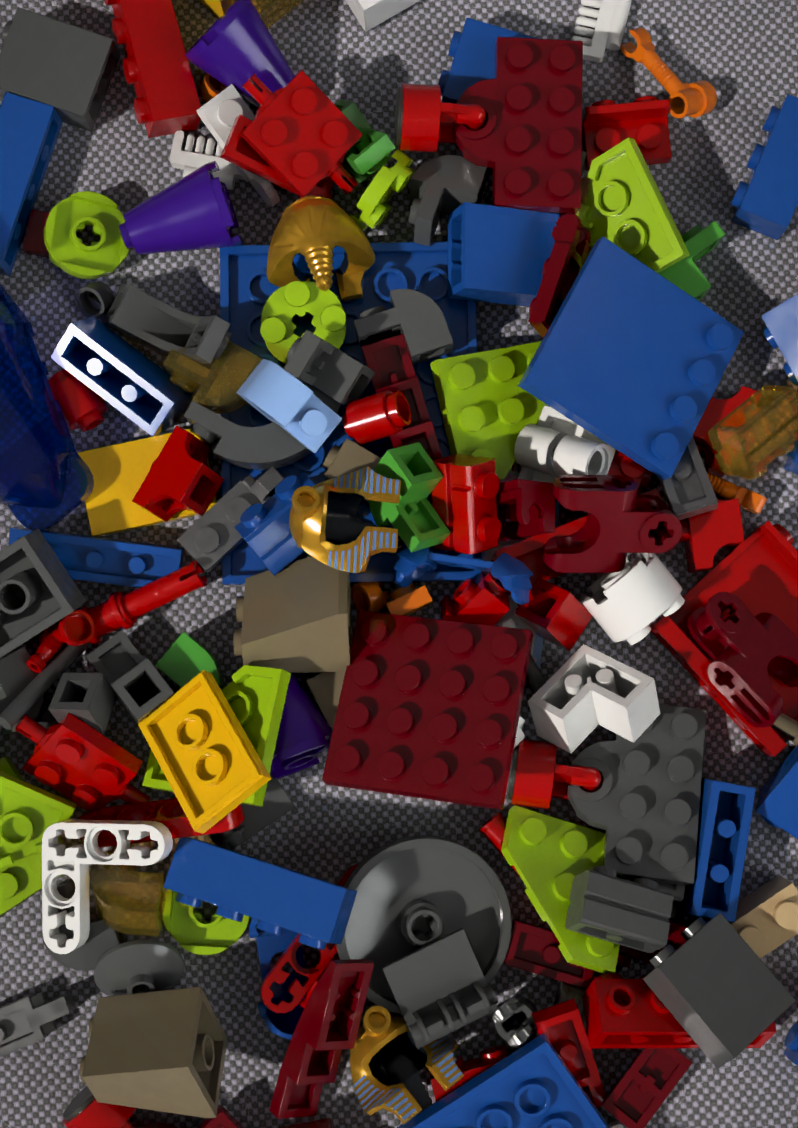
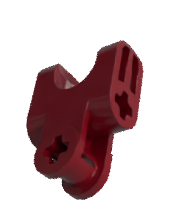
[543,475,682,573]
[687,592,798,727]

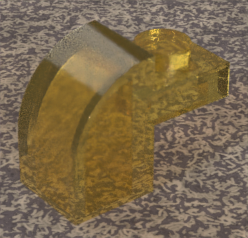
[163,340,262,414]
[90,843,166,936]

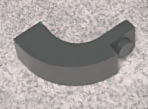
[102,284,232,372]
[184,382,344,470]

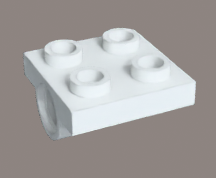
[514,405,616,501]

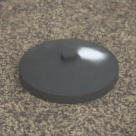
[335,835,512,1015]

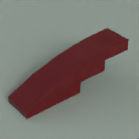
[361,333,442,505]
[269,959,374,1119]

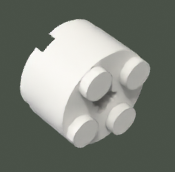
[580,553,685,645]

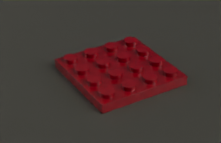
[322,610,533,810]

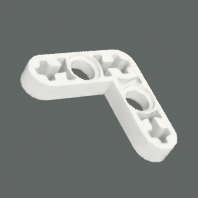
[42,819,173,954]

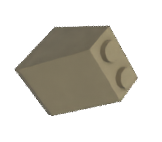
[233,556,351,673]
[80,987,228,1118]

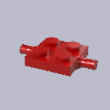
[239,70,363,198]
[14,713,150,812]

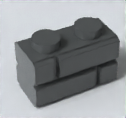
[565,866,674,953]

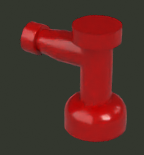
[26,610,95,673]

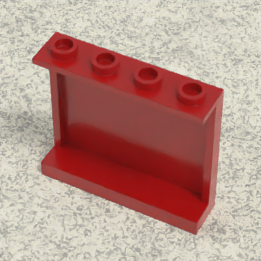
[650,520,798,757]

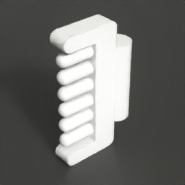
[571,0,632,63]
[169,130,244,190]

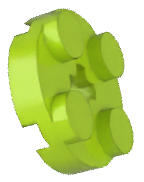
[351,149,415,231]
[44,191,130,279]
[260,281,346,364]
[162,889,251,955]

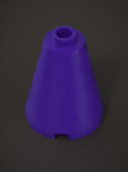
[185,0,295,108]
[119,161,243,255]
[270,673,333,779]

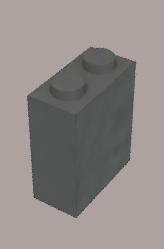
[0,7,120,132]
[643,913,796,1068]

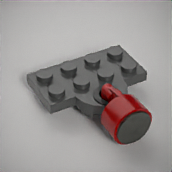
[507,704,707,886]

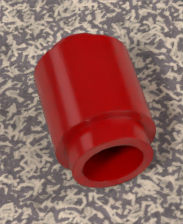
[48,369,108,432]
[342,390,412,444]

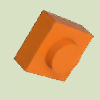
[386,583,433,616]

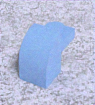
[236,358,342,453]

